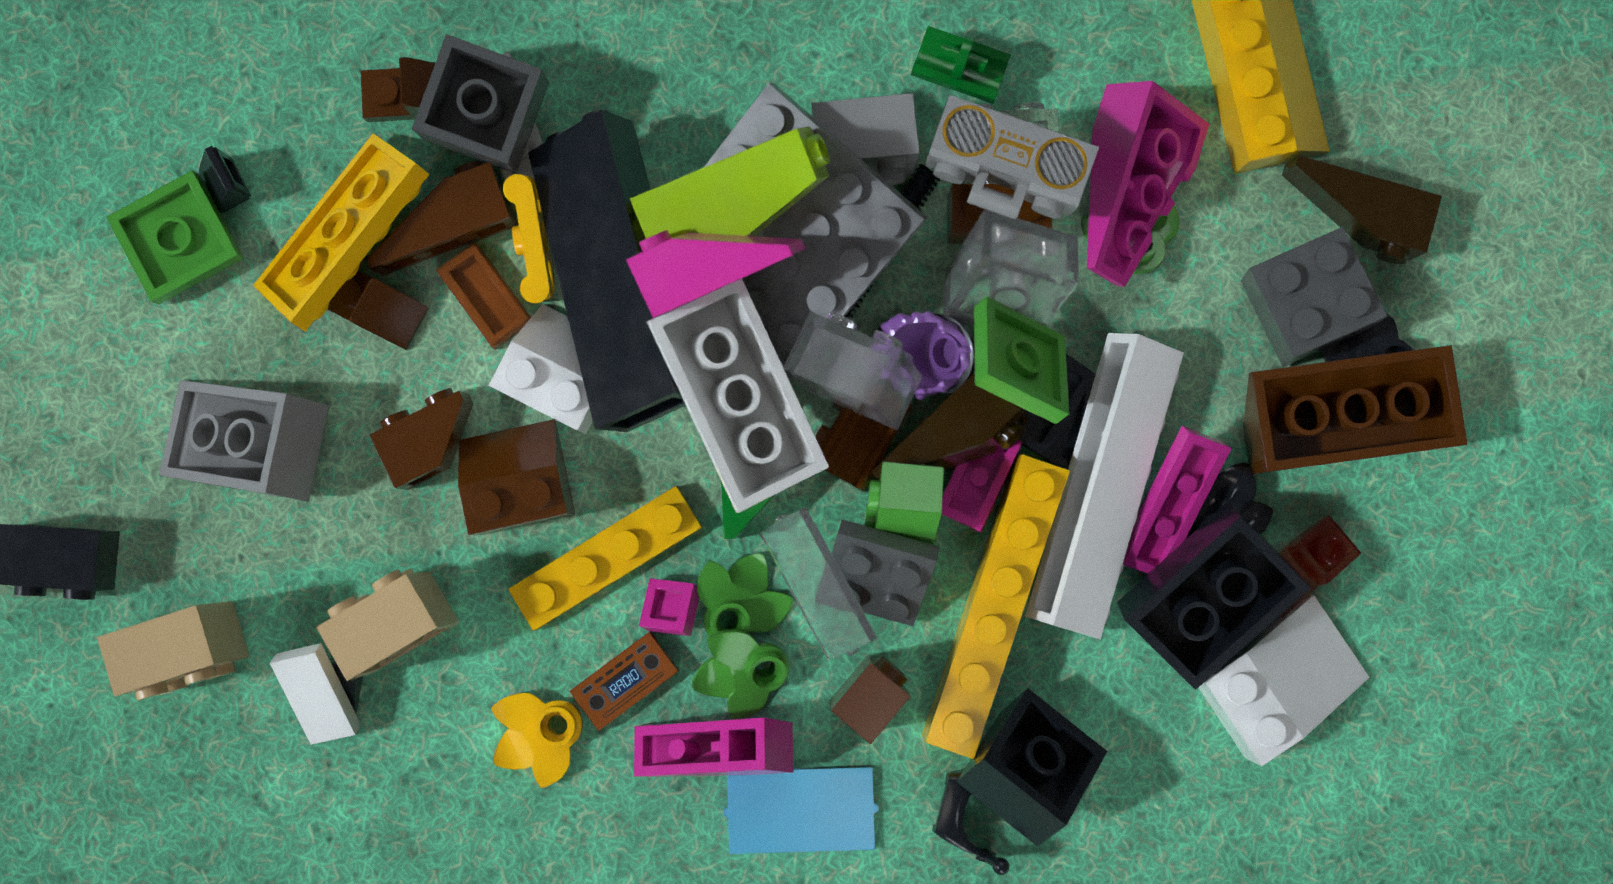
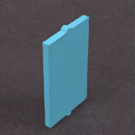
[723,766,879,854]

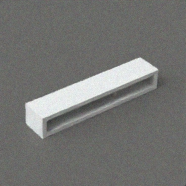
[1025,333,1184,639]

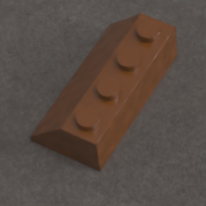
[1243,345,1468,474]

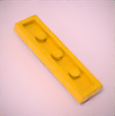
[508,486,703,631]

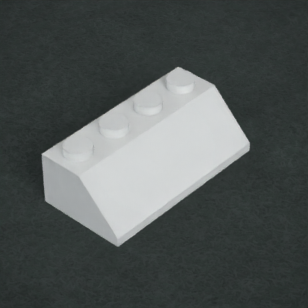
[647,278,829,513]

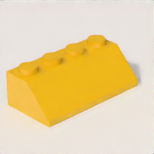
[1192,0,1330,174]

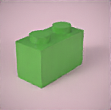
[864,462,944,545]

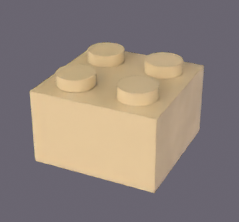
[316,569,459,681]
[97,601,250,701]

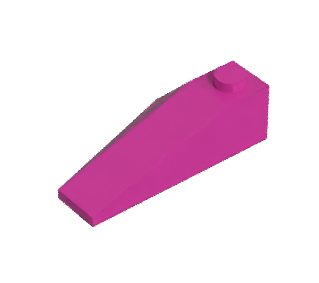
[1087,81,1209,287]

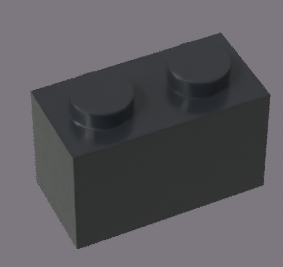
[0,524,120,600]

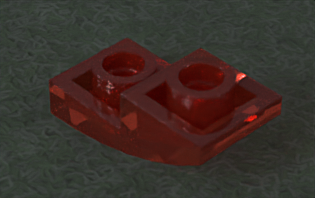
[1278,515,1361,618]

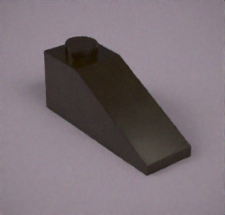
[1282,155,1442,264]
[871,372,1029,480]

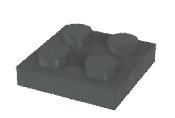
[818,519,940,626]

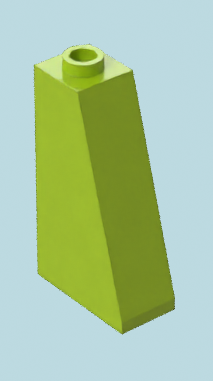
[630,126,830,239]

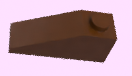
[367,161,518,276]

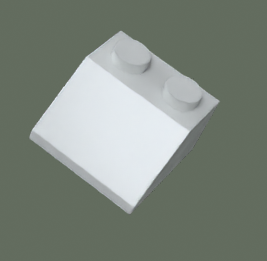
[488,304,593,434]

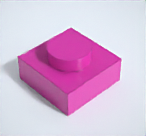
[639,578,699,636]

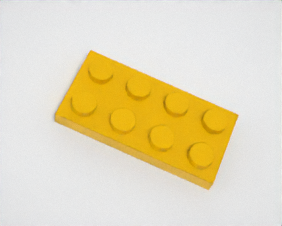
[253,133,429,332]

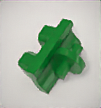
[911,26,1011,104]

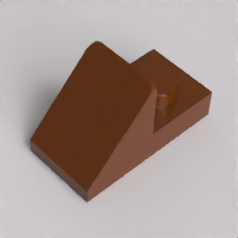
[361,57,435,122]
[328,271,429,350]

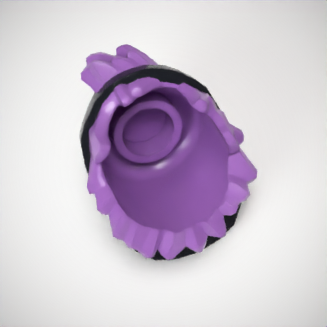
[872,311,975,400]

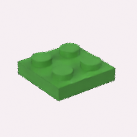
[106,170,244,305]
[974,296,1069,424]

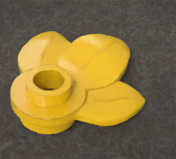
[491,693,583,788]

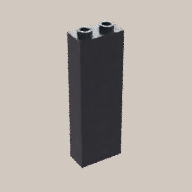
[528,109,686,432]

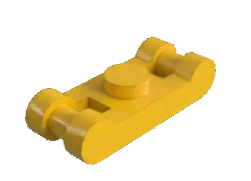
[503,174,556,303]

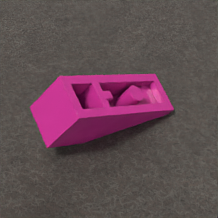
[626,230,806,318]
[634,717,794,777]

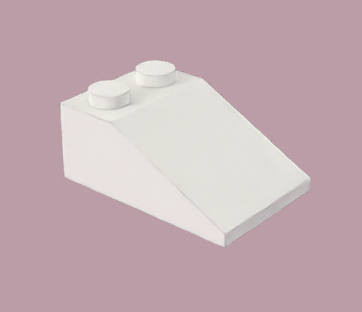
[1198,595,1370,767]

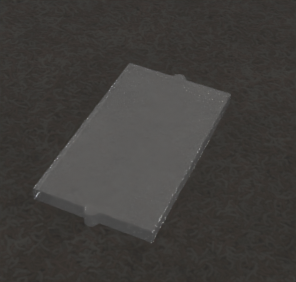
[759,506,878,660]

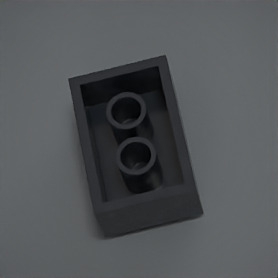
[1117,501,1311,690]

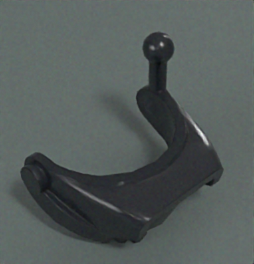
[932,768,1010,875]

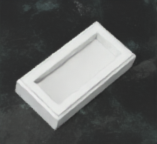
[270,643,361,745]

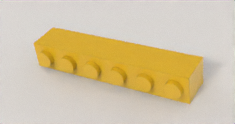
[922,454,1070,759]

